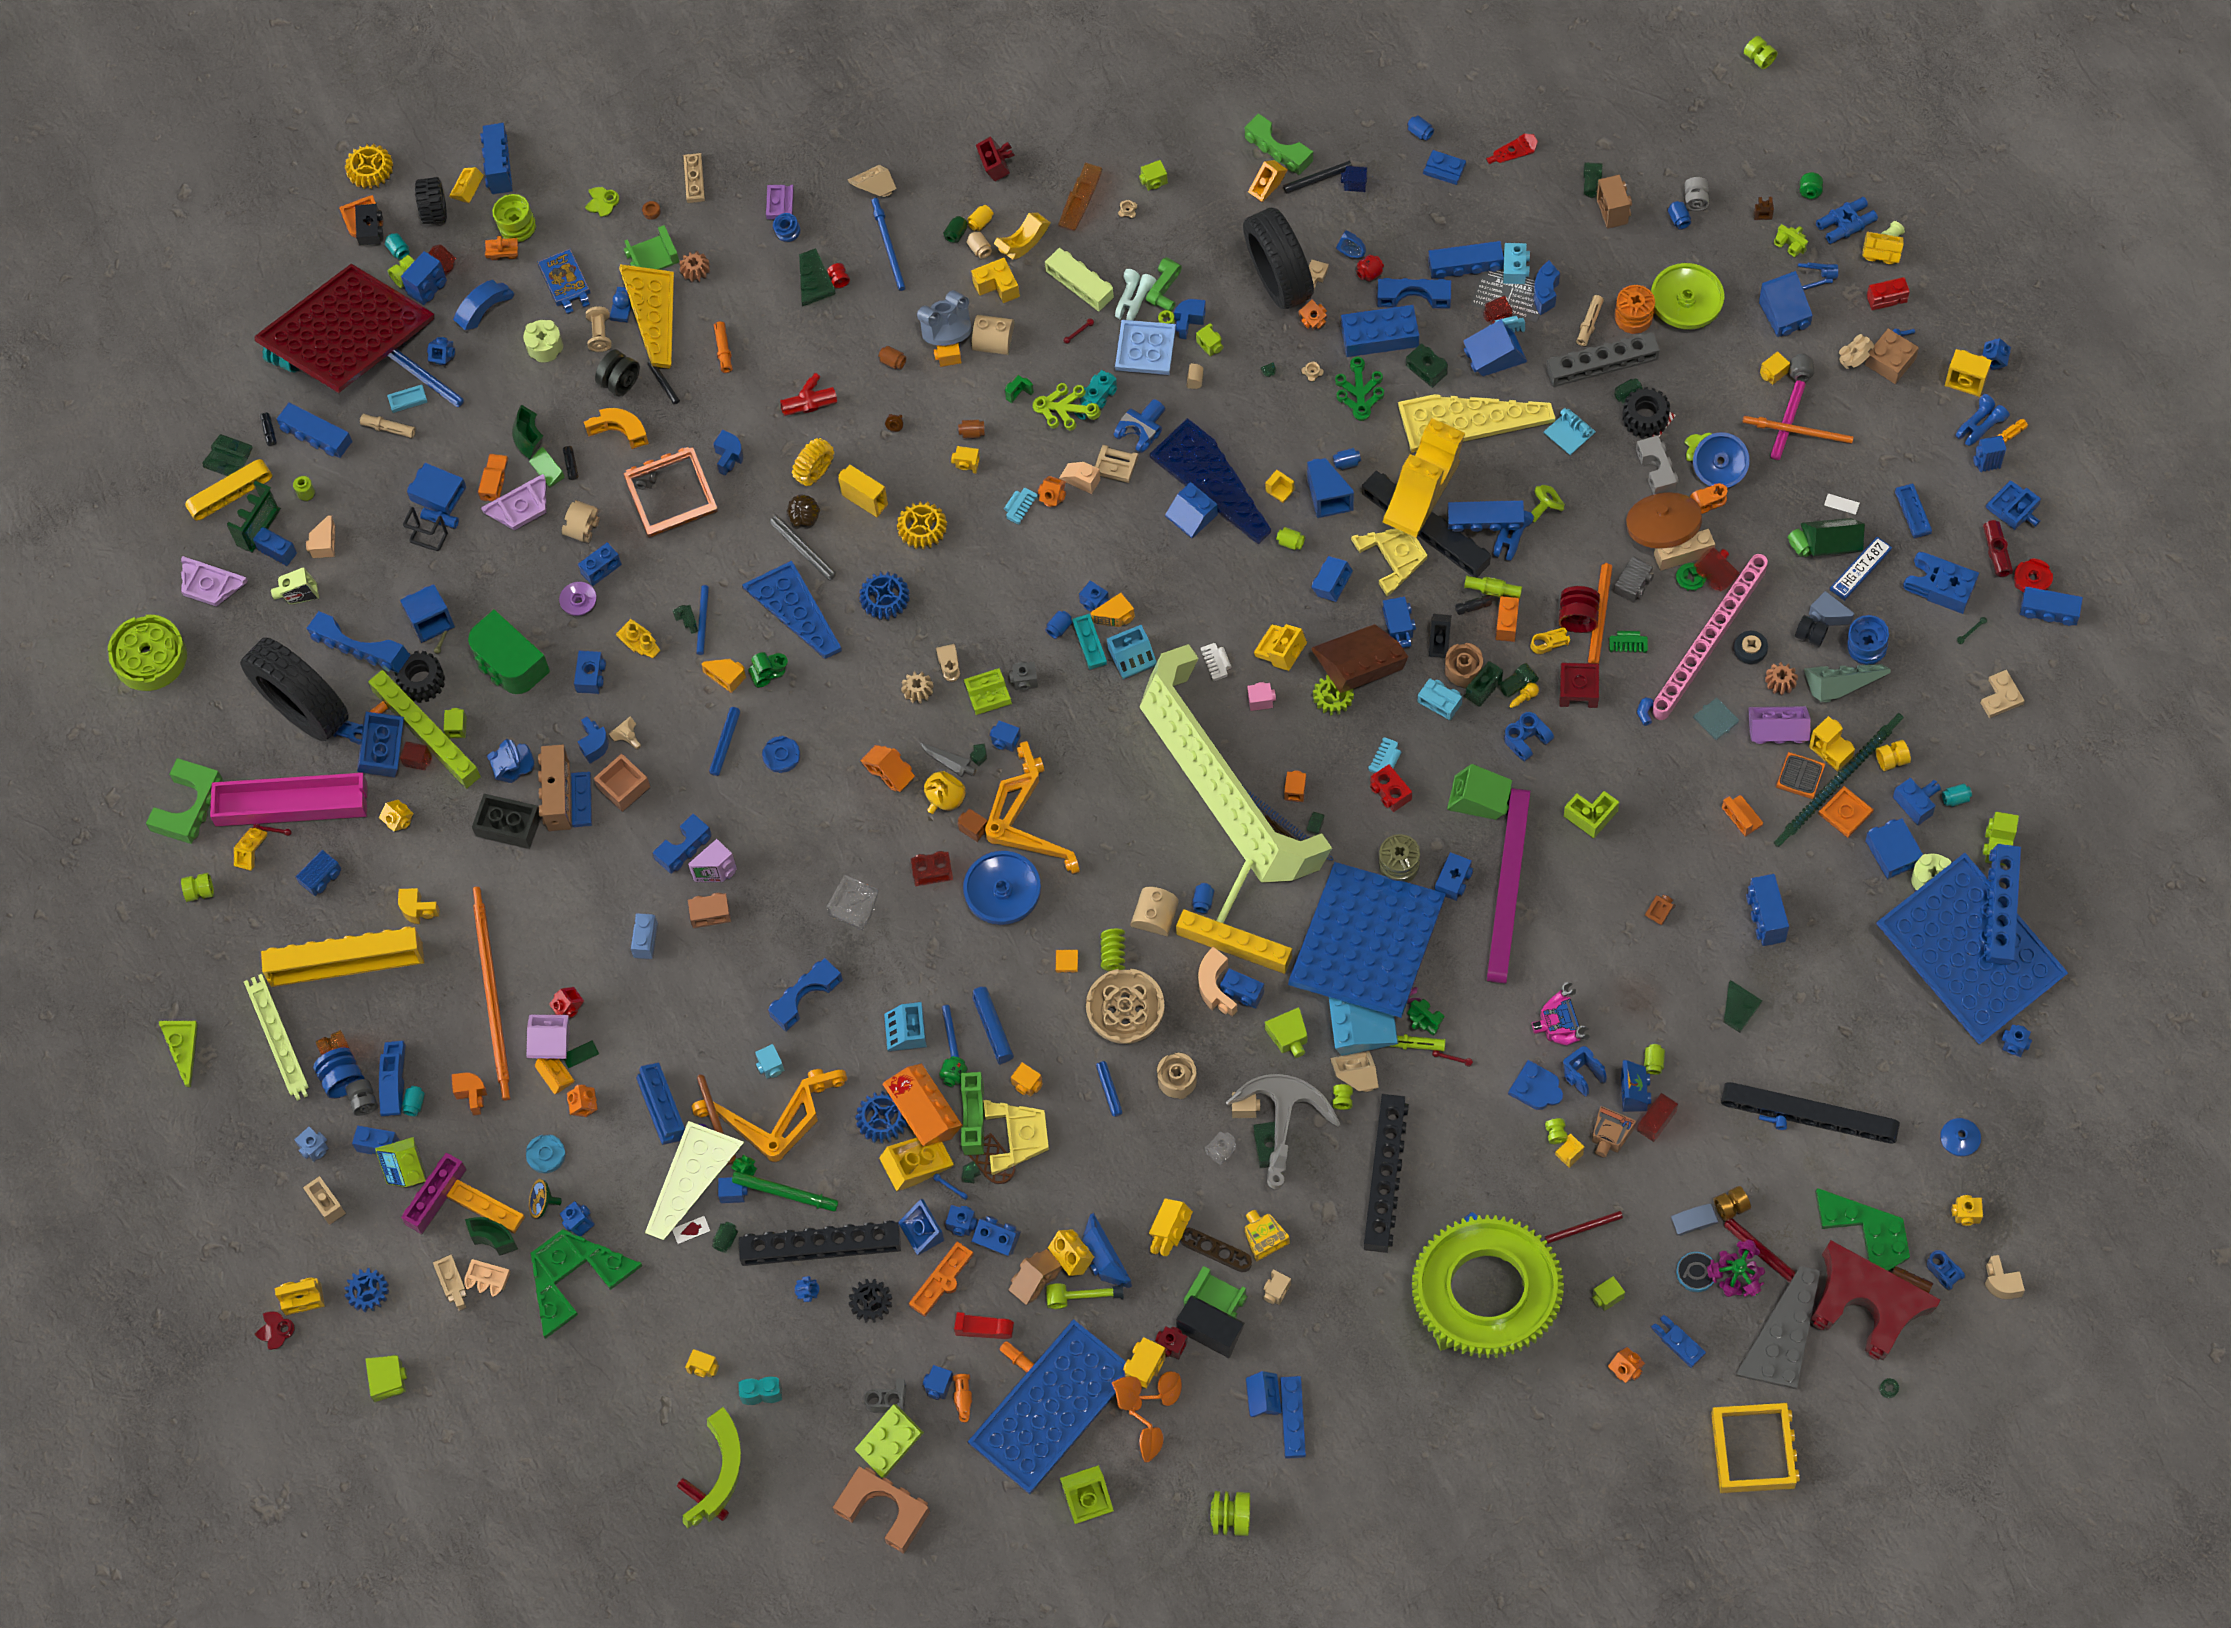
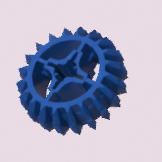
[859,571,910,620]
[856,1091,908,1144]

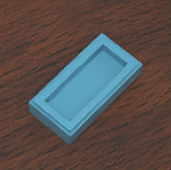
[387,385,428,413]

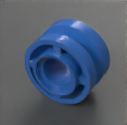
[773,213,801,242]

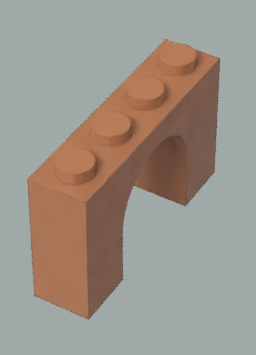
[833,1466,930,1554]

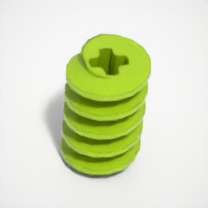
[1101,928,1125,971]

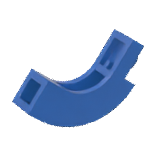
[453,279,514,330]

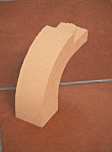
[1198,947,1237,1016]

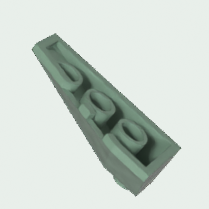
[1804,664,1891,702]

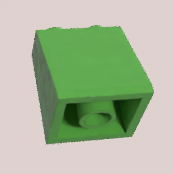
[1447,764,1512,820]

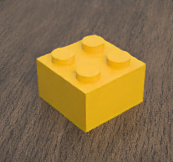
[1945,349,1992,397]

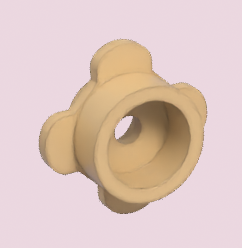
[1118,200,1137,218]
[1302,362,1324,382]

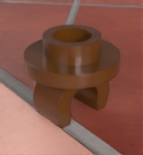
[885,414,904,432]

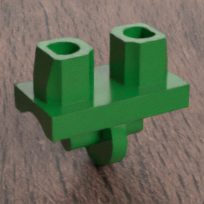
[1407,999,1445,1036]

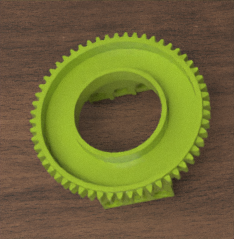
[1412,1215,1564,1358]

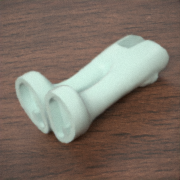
[1115,269,1157,321]

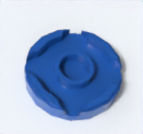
[762,736,800,773]

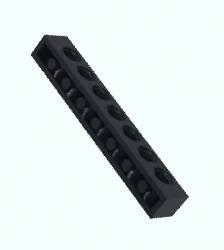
[1364,1094,1409,1253]
[739,1220,901,1266]

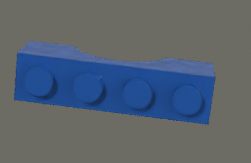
[1378,278,1451,309]
[768,958,843,1032]

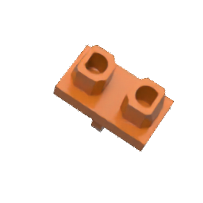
[485,236,518,260]

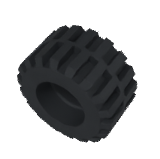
[415,177,447,224]
[1622,387,1670,438]
[394,651,445,703]

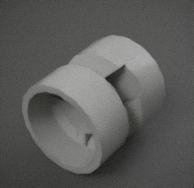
[1685,177,1709,211]

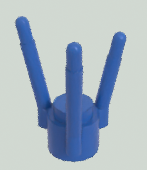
[1798,262,1838,290]

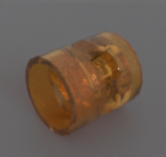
[315,1030,351,1056]

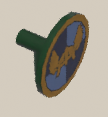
[529,1179,562,1219]

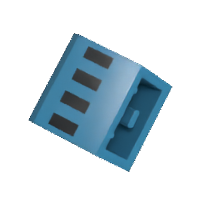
[1107,625,1157,679]
[884,1002,927,1051]

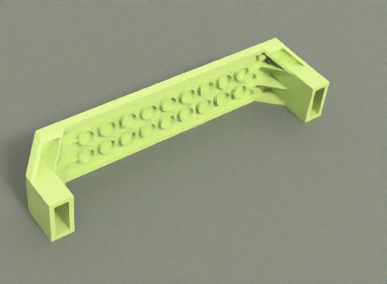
[1140,644,1332,882]

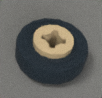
[1734,630,1768,664]

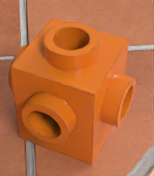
[1298,300,1327,330]
[1038,476,1066,507]
[567,1085,597,1117]
[1608,1347,1645,1383]

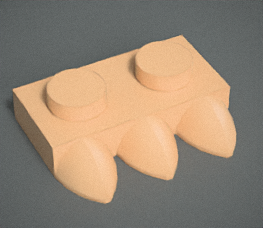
[464,1259,510,1297]

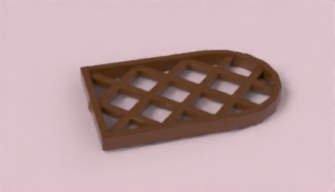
[968,1133,1015,1184]

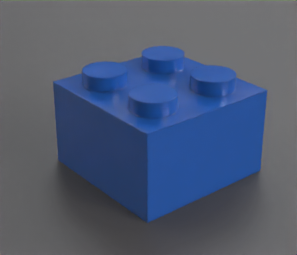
[401,251,447,305]

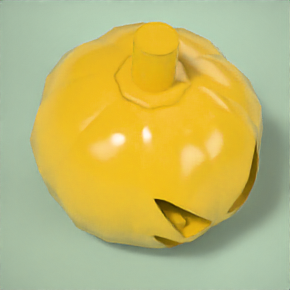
[924,771,966,814]

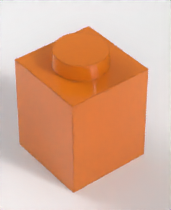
[1284,771,1306,802]

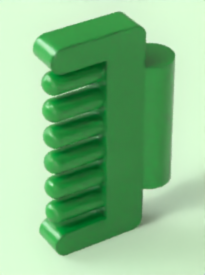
[1609,631,1648,653]

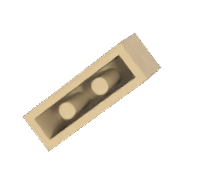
[1654,529,1715,571]

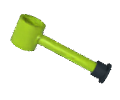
[1046,1283,1124,1309]

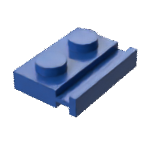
[1423,150,1466,185]

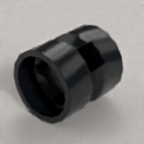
[1795,615,1829,647]

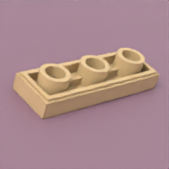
[683,153,705,203]

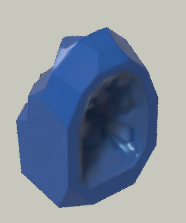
[1336,230,1366,258]

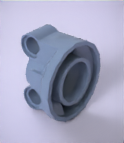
[917,290,972,346]

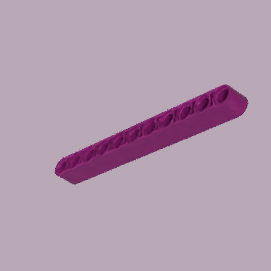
[1487,788,1531,984]

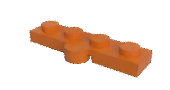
[908,1241,974,1317]

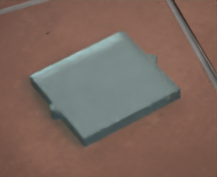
[1693,698,1739,740]

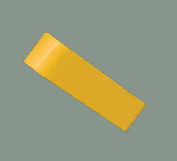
[185,459,272,521]

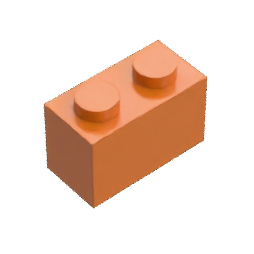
[1496,596,1519,642]

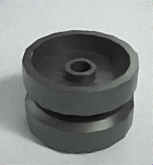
[595,349,640,397]

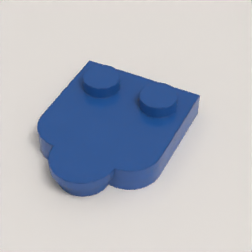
[1508,1060,1563,1110]

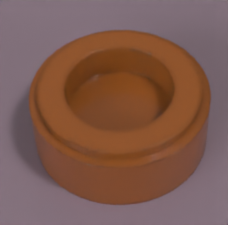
[642,201,661,220]

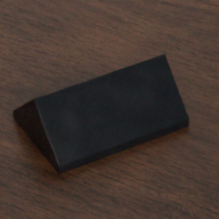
[1176,1295,1245,1358]

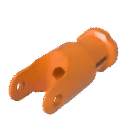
[952,1374,972,1423]

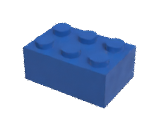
[357,712,404,777]
[1746,874,1789,946]

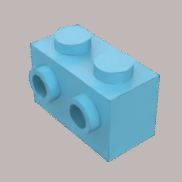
[1503,243,1530,284]

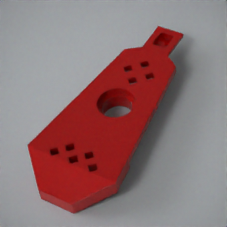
[1486,134,1538,164]

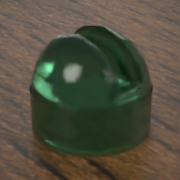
[1261,362,1276,377]

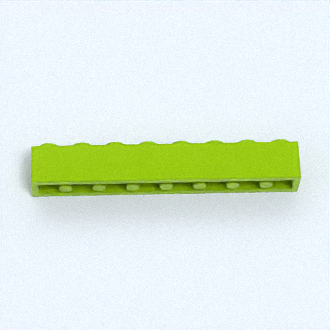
[368,670,481,789]

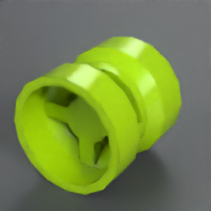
[1333,1084,1353,1110]
[1545,1118,1568,1144]

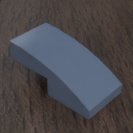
[1671,1204,1719,1236]

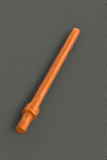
[1742,416,1853,444]

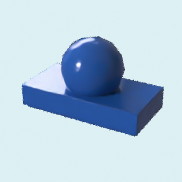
[610,287,632,323]

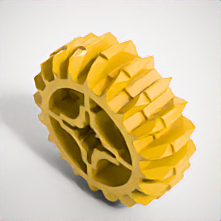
[345,144,393,189]
[792,438,834,486]
[897,501,947,550]

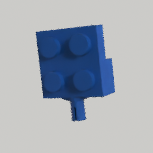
[1986,480,2041,530]

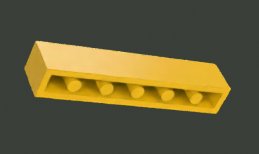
[1176,909,1292,974]

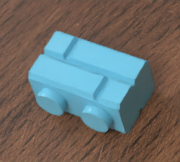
[1418,678,1462,720]

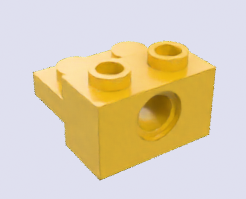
[1254,624,1307,671]
[274,1277,325,1316]

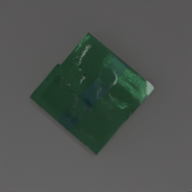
[202,434,253,476]

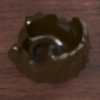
[787,494,820,526]

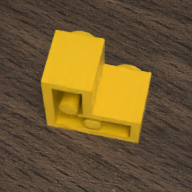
[971,258,1020,303]
[1809,716,1855,772]
[1123,1337,1166,1389]

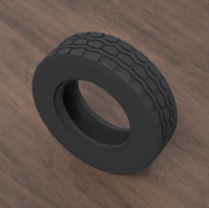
[240,637,349,741]

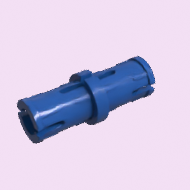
[420,507,459,529]

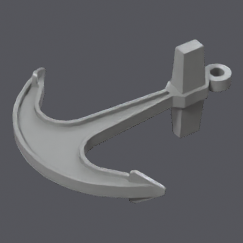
[1226,1074,1340,1189]

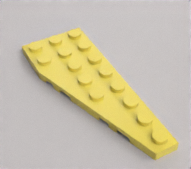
[1398,394,1555,453]

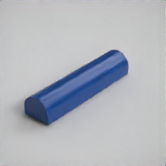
[972,987,1014,1065]

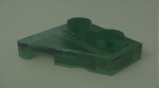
[1724,980,1763,1033]

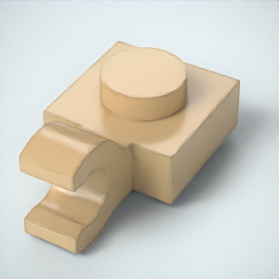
[1309,260,1329,289]

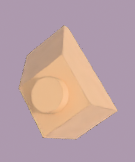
[1059,462,1101,494]
[306,516,335,558]

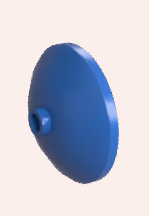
[1693,432,1749,488]

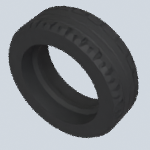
[1243,207,1314,309]

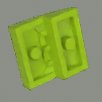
[964,668,1012,715]

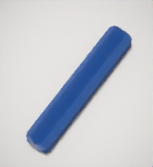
[1096,1061,1122,1117]

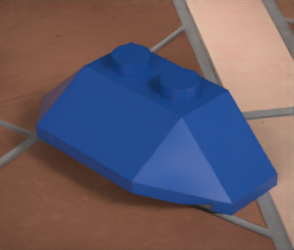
[1082,1213,1132,1288]

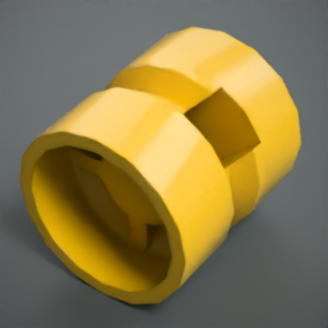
[1876,740,1911,771]

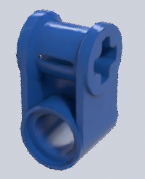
[1927,1250,1965,1290]

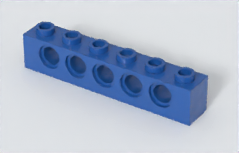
[1984,844,2021,965]

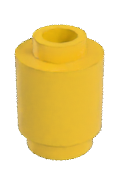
[967,205,994,231]

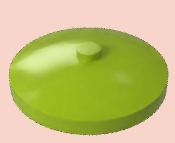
[1651,263,1724,329]

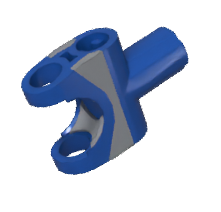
[1114,399,1165,453]

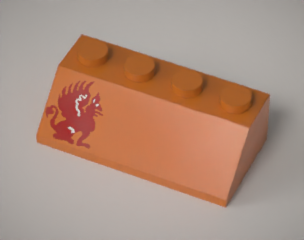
[882,1064,963,1146]

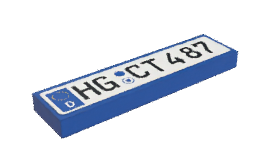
[1830,537,1892,601]

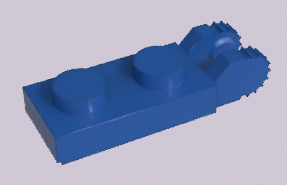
[1651,1315,1706,1368]

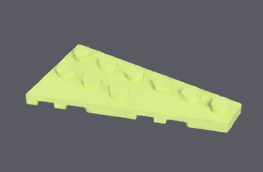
[645,1121,744,1240]

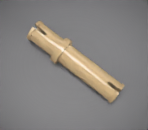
[1576,295,1604,346]
[360,413,416,438]

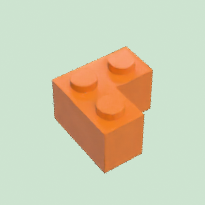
[860,745,915,792]

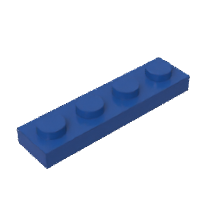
[1281,1376,1306,1458]

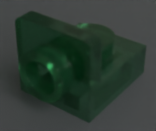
[672,605,698,634]

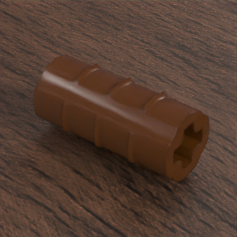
[1892,1266,1933,1293]

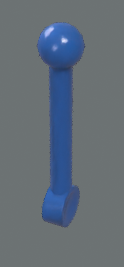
[933,1174,968,1200]

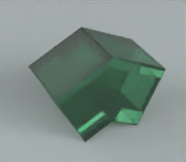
[970,743,987,766]
[1307,811,1325,833]
[961,1161,981,1184]

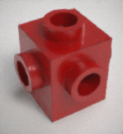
[549,987,584,1018]

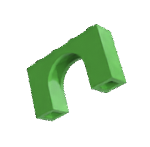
[146,758,223,844]

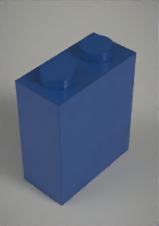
[407,463,466,515]
[1865,818,1923,879]

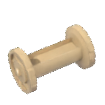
[586,307,612,352]

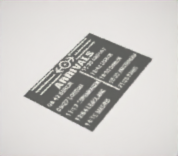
[1471,270,1540,323]

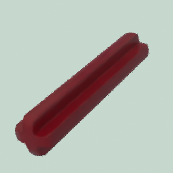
[677,1478,729,1521]

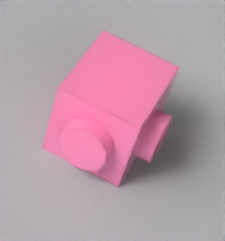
[1247,682,1276,711]

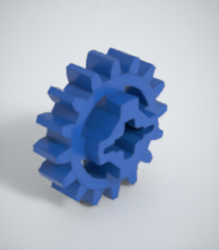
[344,1268,389,1312]

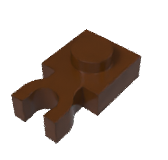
[1754,197,1774,220]

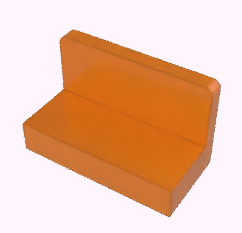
[1722,795,1763,837]

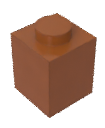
[958,808,988,842]

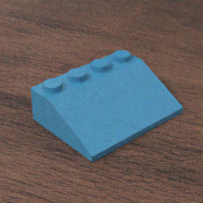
[1329,997,1398,1056]

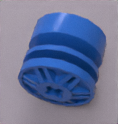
[1847,615,1889,665]
[313,1047,365,1098]

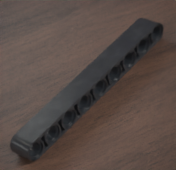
[1721,1082,1900,1144]

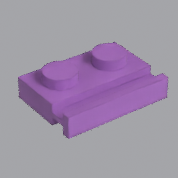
[766,185,794,219]

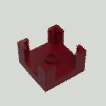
[1559,663,1599,708]

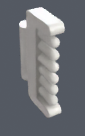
[1201,643,1231,681]

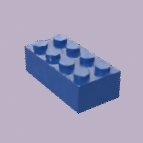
[1341,305,1419,357]

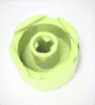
[523,320,563,362]
[1911,854,1951,890]

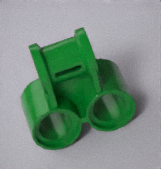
[748,652,788,688]

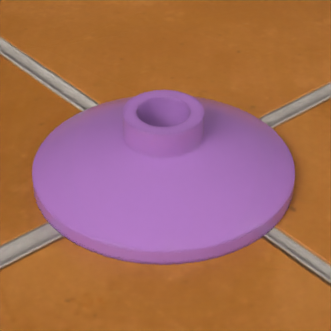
[559,582,597,616]

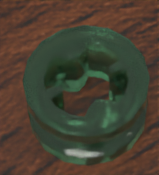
[1879,1378,1899,1398]

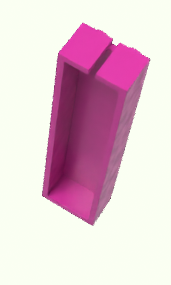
[210,773,368,826]

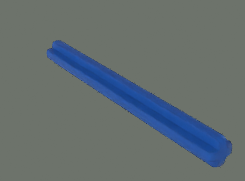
[388,349,464,407]

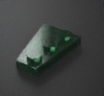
[799,248,836,307]

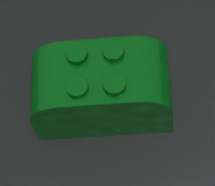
[468,609,550,694]

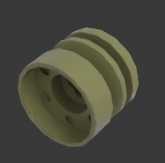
[1379,834,1420,883]

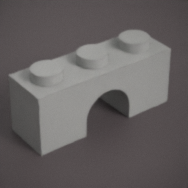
[1636,436,1679,494]

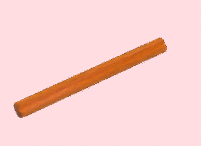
[1588,563,1613,664]

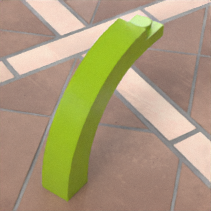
[683,1407,741,1528]

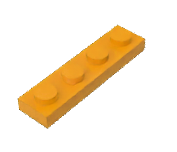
[447,1179,525,1234]

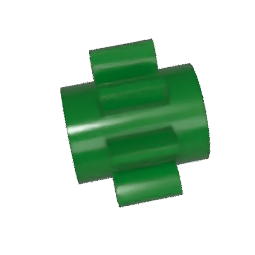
[731,1155,757,1176]

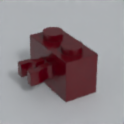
[976,136,1015,182]

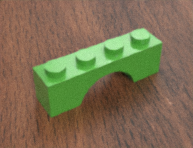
[1245,113,1313,175]
[961,1072,984,1155]

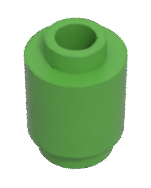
[1788,529,1812,557]

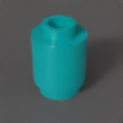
[384,233,410,260]
[1942,783,1972,807]
[401,1086,425,1116]

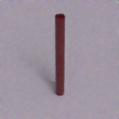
[1545,1211,1623,1244]

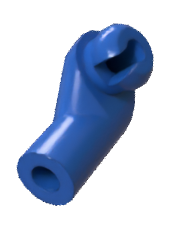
[1637,697,1654,726]

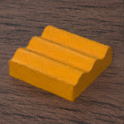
[1056,950,1078,973]

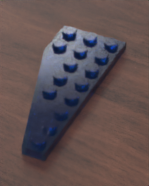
[1150,418,1271,545]

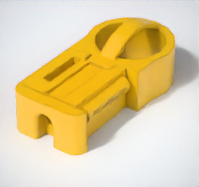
[1530,627,1570,654]

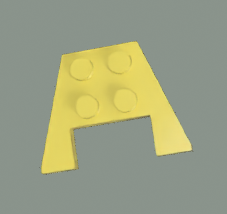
[1351,529,1427,596]
[983,1100,1049,1175]

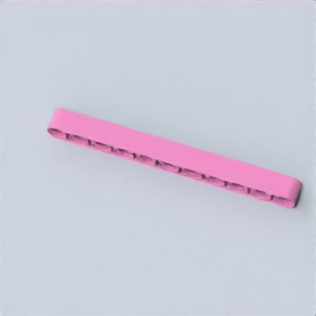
[1652,554,1768,720]

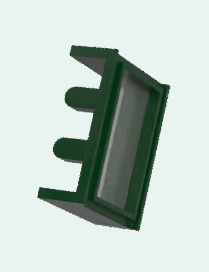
[227,481,281,553]

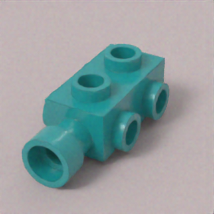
[1074,370,1117,420]

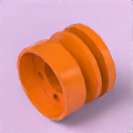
[1615,285,1655,334]

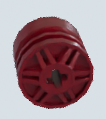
[1559,586,1600,633]

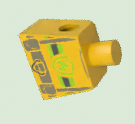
[1245,1210,1290,1262]

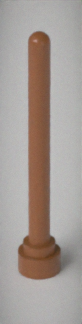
[697,1075,736,1166]

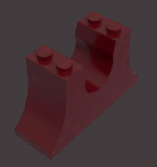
[1810,1240,1941,1361]

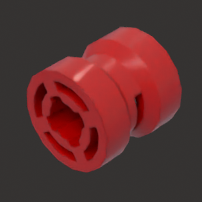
[827,263,850,288]

